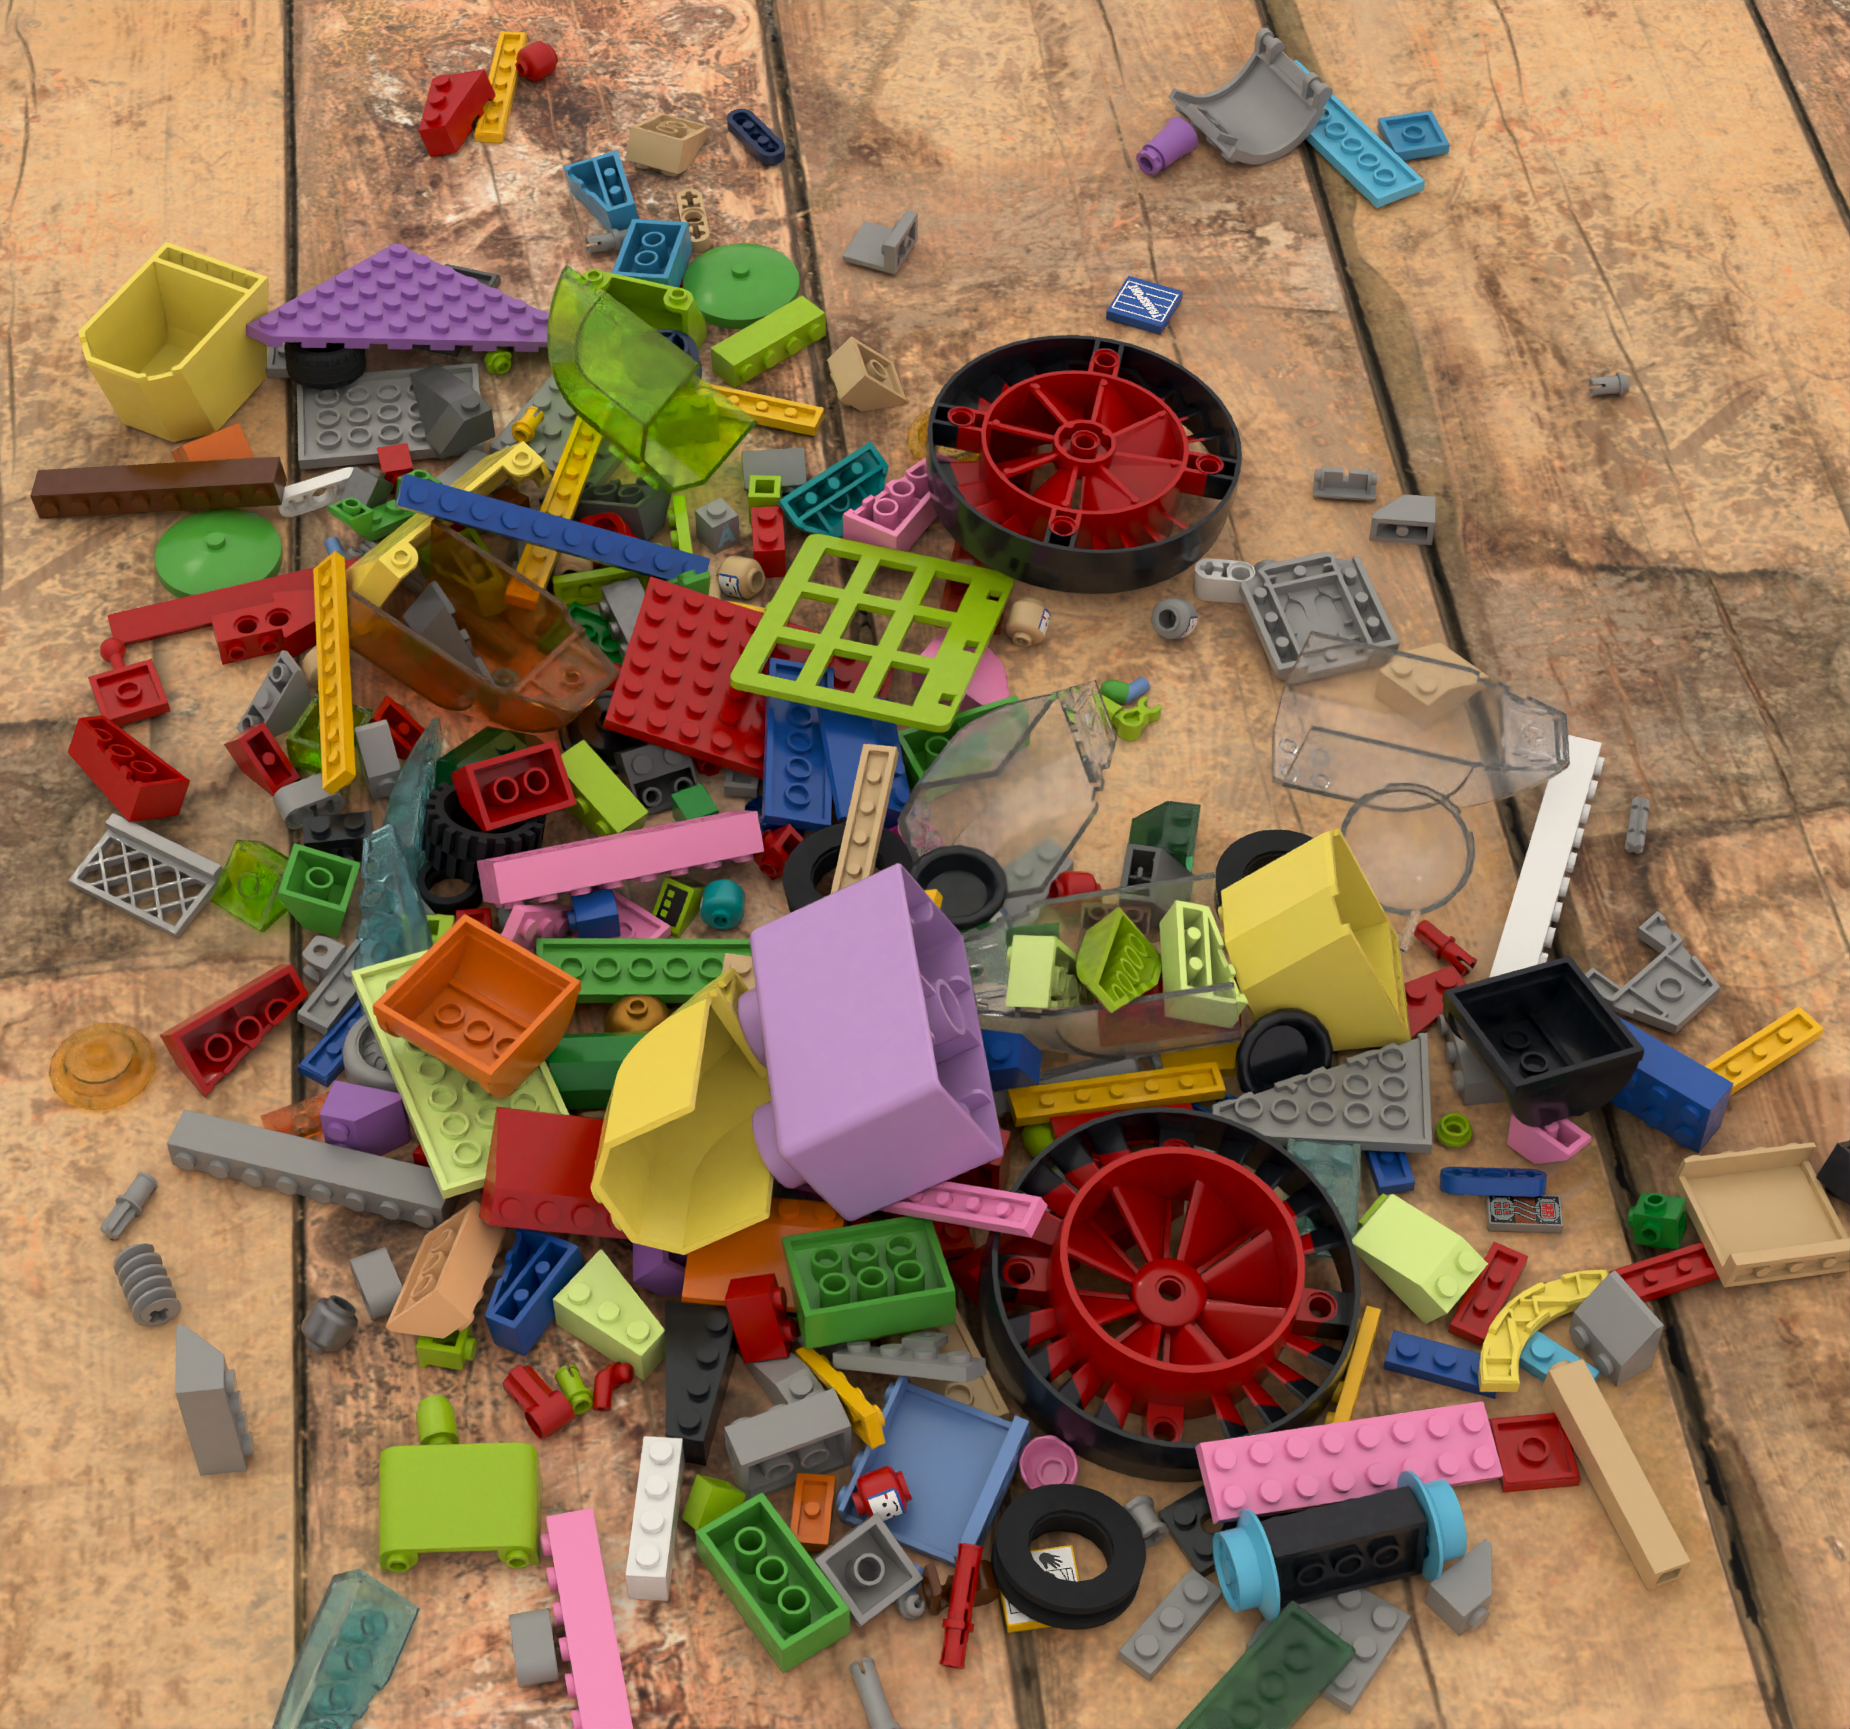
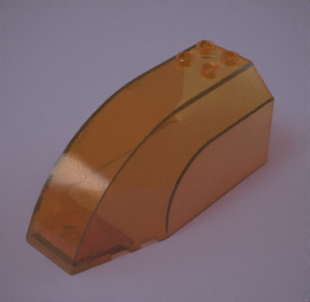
[348,518,620,733]

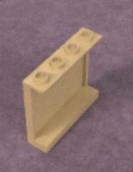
[1672,1142,1850,1288]

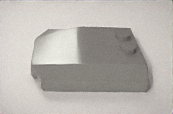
[1239,552,1400,682]

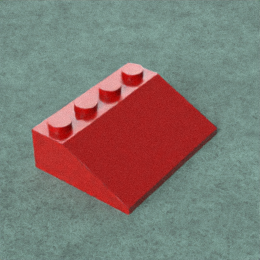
[479,1107,629,1240]

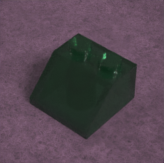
[1128,801,1201,872]

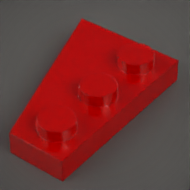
[1404,965,1466,1040]

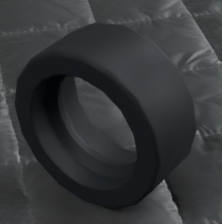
[416,861,483,920]

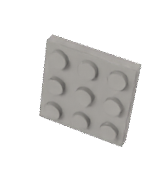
[1245,1588,1411,1714]

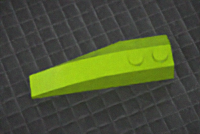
[1076,907,1162,1013]

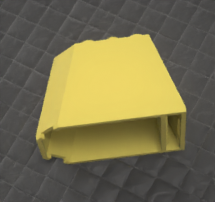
[78,242,269,442]
[1218,828,1411,1051]

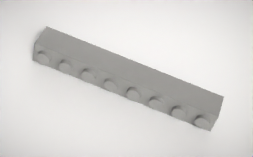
[167,1110,460,1228]

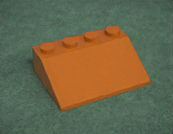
[681,1197,847,1313]

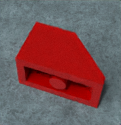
[224,722,300,796]

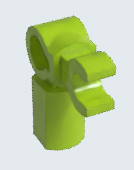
[1084,691,1162,741]

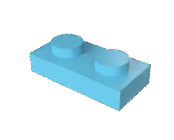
[1519,1331,1600,1382]

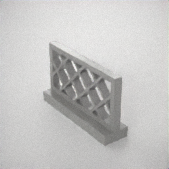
[68,813,229,939]

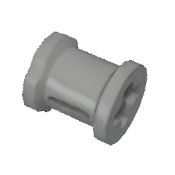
[1123,1495,1169,1548]

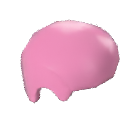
[1018,1435,1080,1490]

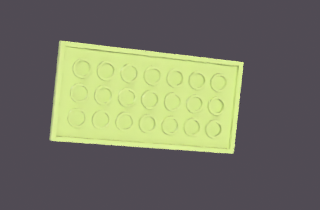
[351,950,569,1199]

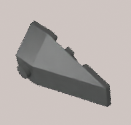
[410,363,495,460]
[539,477,674,541]
[401,580,500,713]

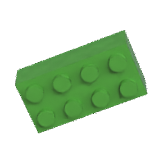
[695,1492,851,1674]

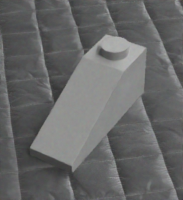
[737,1348,825,1406]

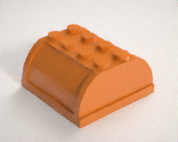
[373,914,581,1099]

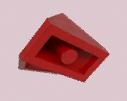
[370,695,435,763]

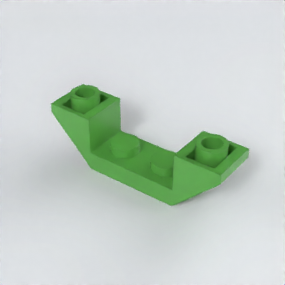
[328,469,442,542]

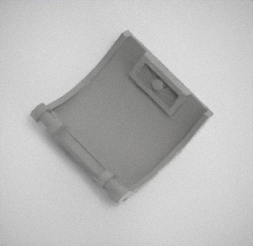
[1168,28,1333,165]

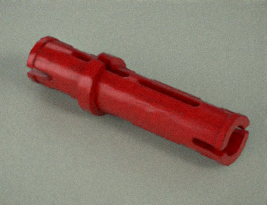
[939,1543,984,1669]

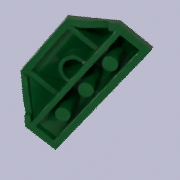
[435,726,544,790]

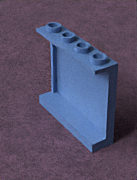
[836,1375,1032,1568]

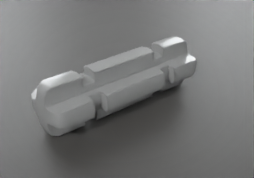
[1625,796,1650,854]

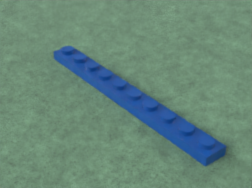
[395,474,710,581]

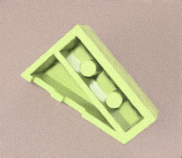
[1159,900,1248,1025]
[553,1249,666,1381]

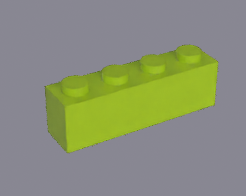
[711,296,826,388]

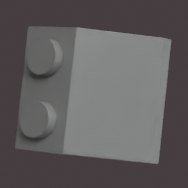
[741,447,807,493]
[1569,1271,1664,1387]
[812,1513,923,1627]

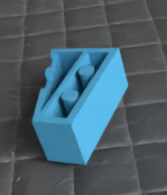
[563,150,639,232]

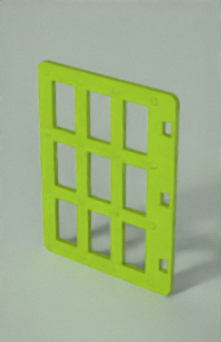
[730,534,1015,733]

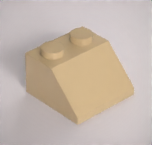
[827,336,907,412]

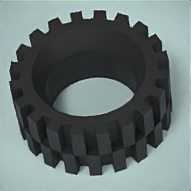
[421,779,546,884]

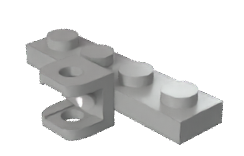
[297,916,403,1035]
[832,1331,986,1383]

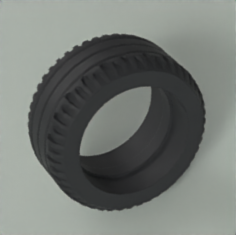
[284,342,366,390]

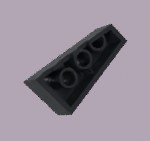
[665,1300,739,1466]

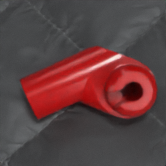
[592,1361,634,1411]

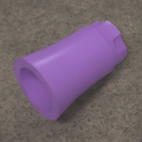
[1136,117,1198,175]

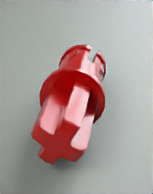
[1413,920,1477,977]

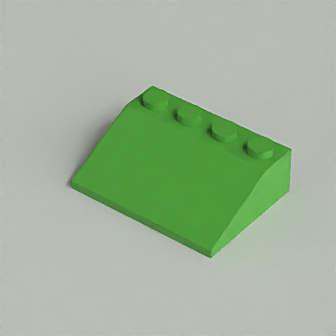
[782,1216,956,1349]

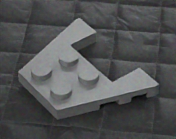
[1585,911,1720,1034]

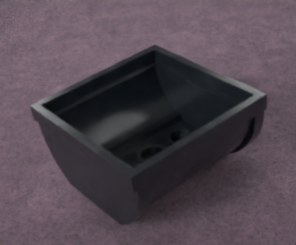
[1442,956,1644,1127]

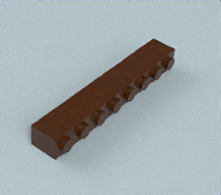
[30,457,287,518]

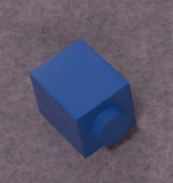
[567,889,621,938]

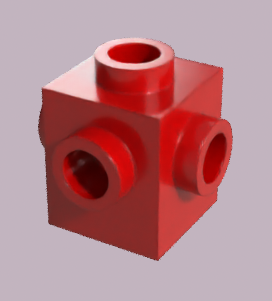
[753,824,804,880]

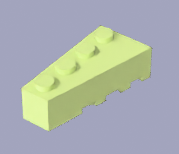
[1006,935,1094,1008]

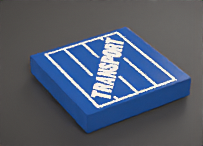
[1106,276,1183,335]

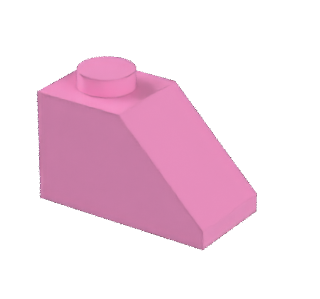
[1507,1114,1592,1164]

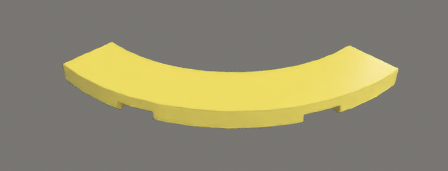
[1478,1270,1608,1392]

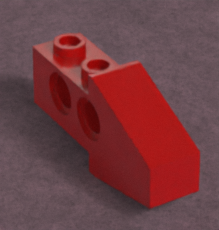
[211,589,316,665]

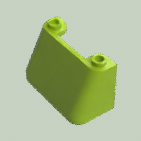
[575,269,707,351]
[379,1442,542,1572]

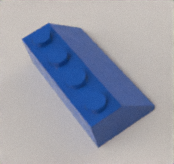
[816,697,914,829]

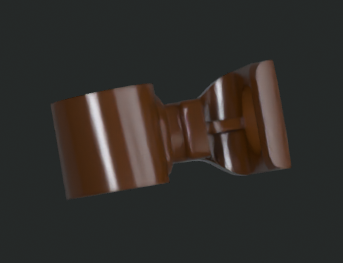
[920,1560,1000,1616]

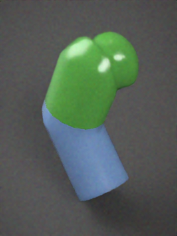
[1100,677,1150,705]

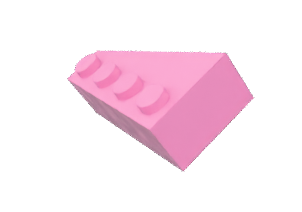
[843,453,959,552]

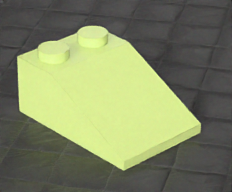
[1351,1194,1488,1325]

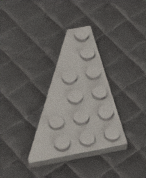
[1212,1033,1432,1154]

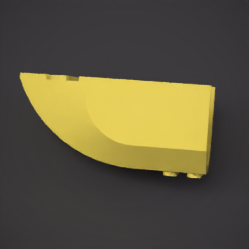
[590,967,774,1255]

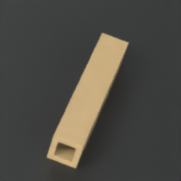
[1542,1359,1691,1590]

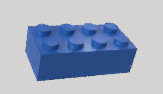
[1611,1016,1733,1154]

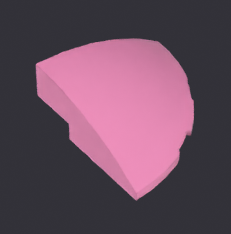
[912,629,1009,712]

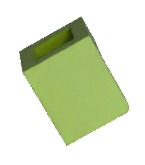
[682,1474,746,1530]

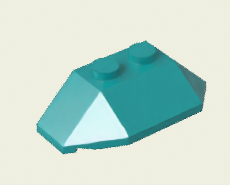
[777,441,889,538]

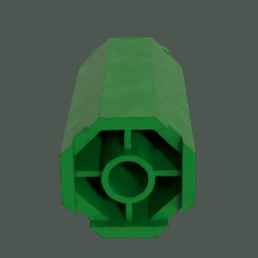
[545,1031,650,1109]

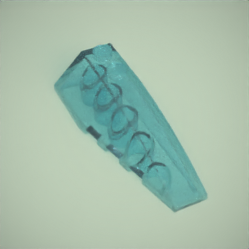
[372,718,443,891]
[354,823,433,1016]
[272,1568,420,1729]

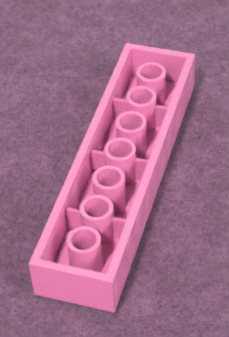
[477,810,764,909]

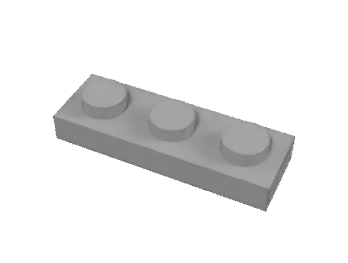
[1118,1568,1223,1682]

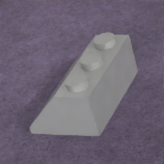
[724,1388,852,1503]

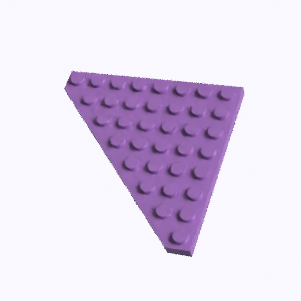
[246,243,586,353]

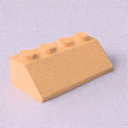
[385,1200,506,1339]

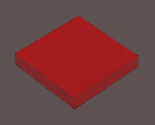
[1488,1413,1581,1493]

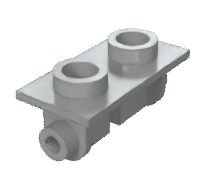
[1313,466,1377,501]

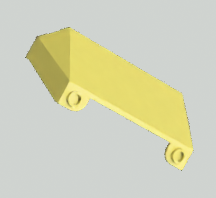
[345,441,552,634]

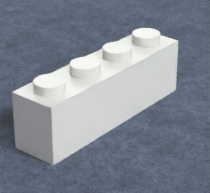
[626,1436,685,1601]

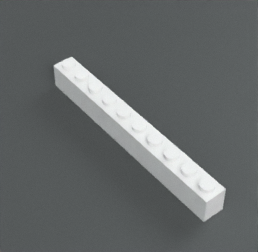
[1489,734,1605,978]

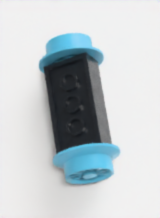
[1213,1470,1467,1621]

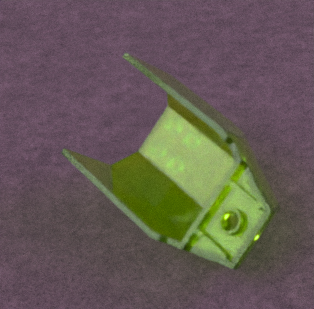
[547,265,757,494]

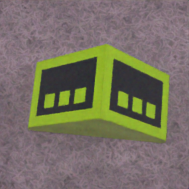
[652,876,706,939]

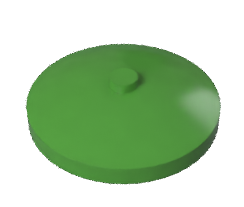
[683,243,800,329]
[155,508,283,598]

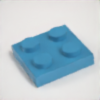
[1377,110,1450,161]

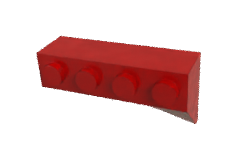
[160,964,309,1097]

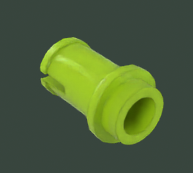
[555,1364,593,1415]

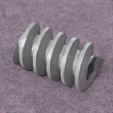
[113,1243,181,1326]

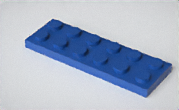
[762,657,834,832]

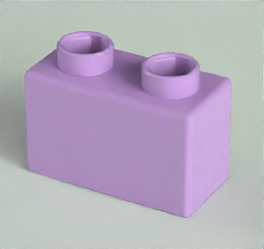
[737,863,1004,1221]

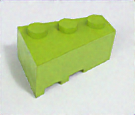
[561,739,649,837]

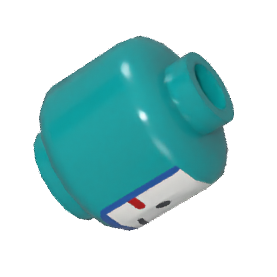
[700,879,746,930]

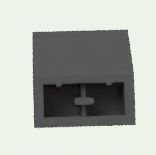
[613,742,698,815]
[1118,843,1194,927]

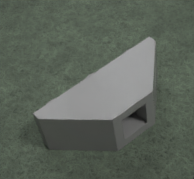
[236,650,312,737]

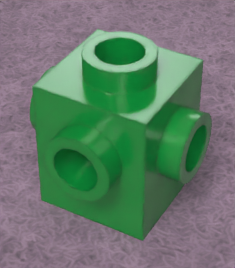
[1628,1193,1687,1250]

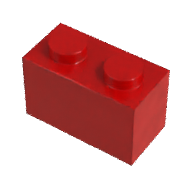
[751,506,786,578]
[724,1273,797,1363]

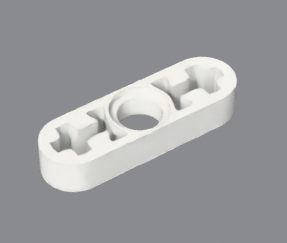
[277,467,354,517]

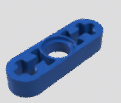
[1440,1167,1547,1197]

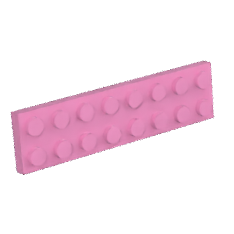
[1195,1401,1504,1524]

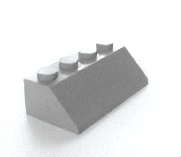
[175,1325,254,1476]

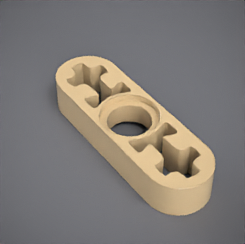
[676,189,710,253]

